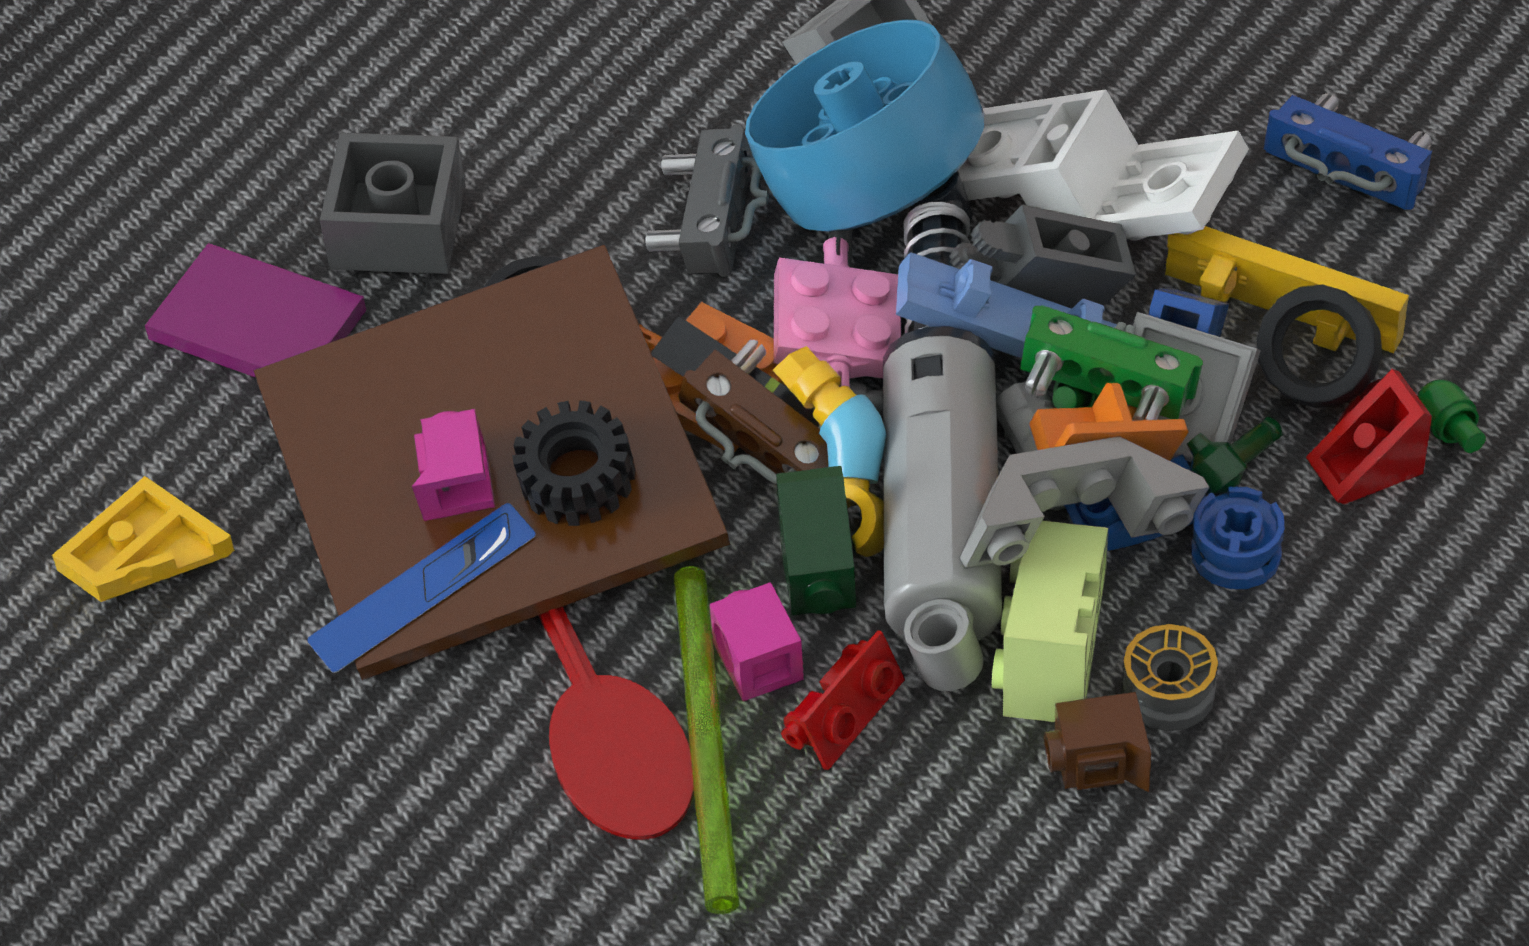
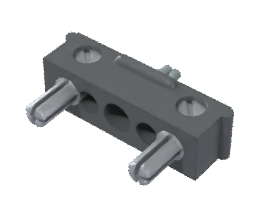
[645,124,769,277]

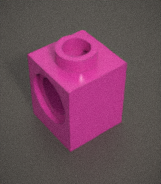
[709,582,804,701]

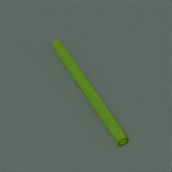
[674,566,740,914]

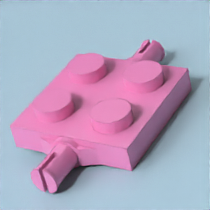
[774,237,901,387]

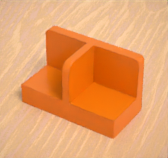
[1029,383,1188,461]

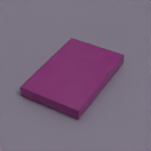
[145,243,366,377]

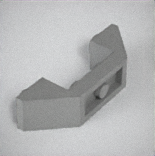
[960,436,1209,568]

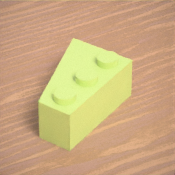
[992,521,1108,722]

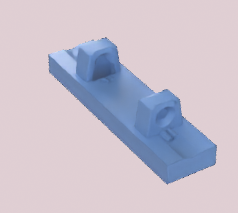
[896,252,1117,358]

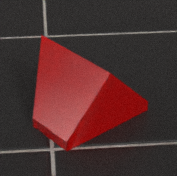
[1306,369,1432,504]

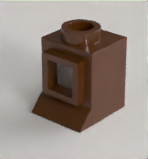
[1044,692,1151,792]

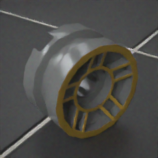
[1122,624,1218,731]

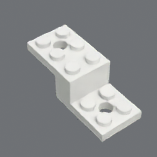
[958,89,1249,240]

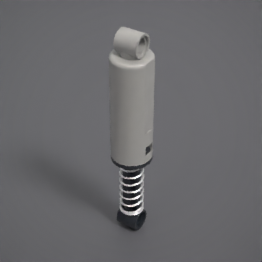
[883,171,1002,691]

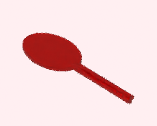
[538,606,695,840]

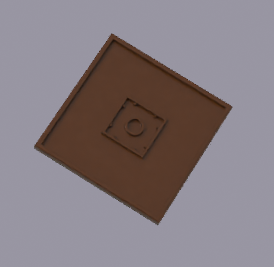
[253,244,730,680]

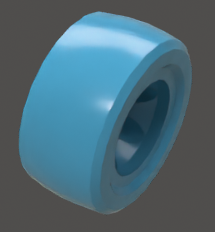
[745,20,984,232]

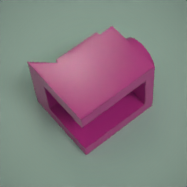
[412,409,495,521]

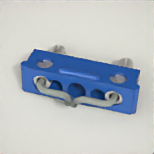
[1264,94,1432,210]

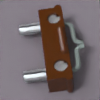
[678,340,829,484]

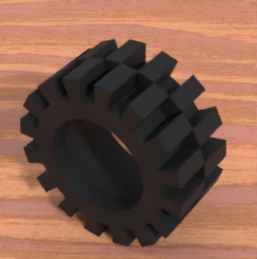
[512,400,635,526]

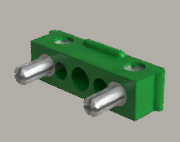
[1020,305,1203,421]

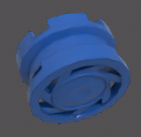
[1191,487,1285,589]

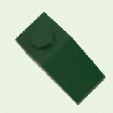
[776,466,856,616]

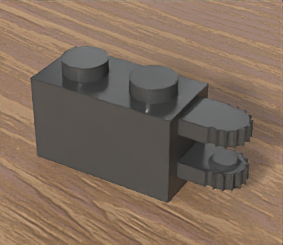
[949,205,1136,309]

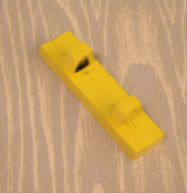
[1165,226,1409,353]

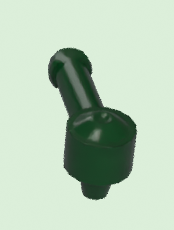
[1187,417,1283,495]

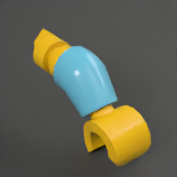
[773,346,887,557]

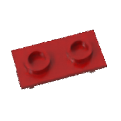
[781,631,905,770]

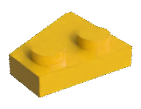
[52,476,234,602]

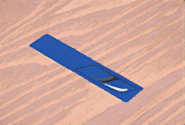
[307,503,536,673]

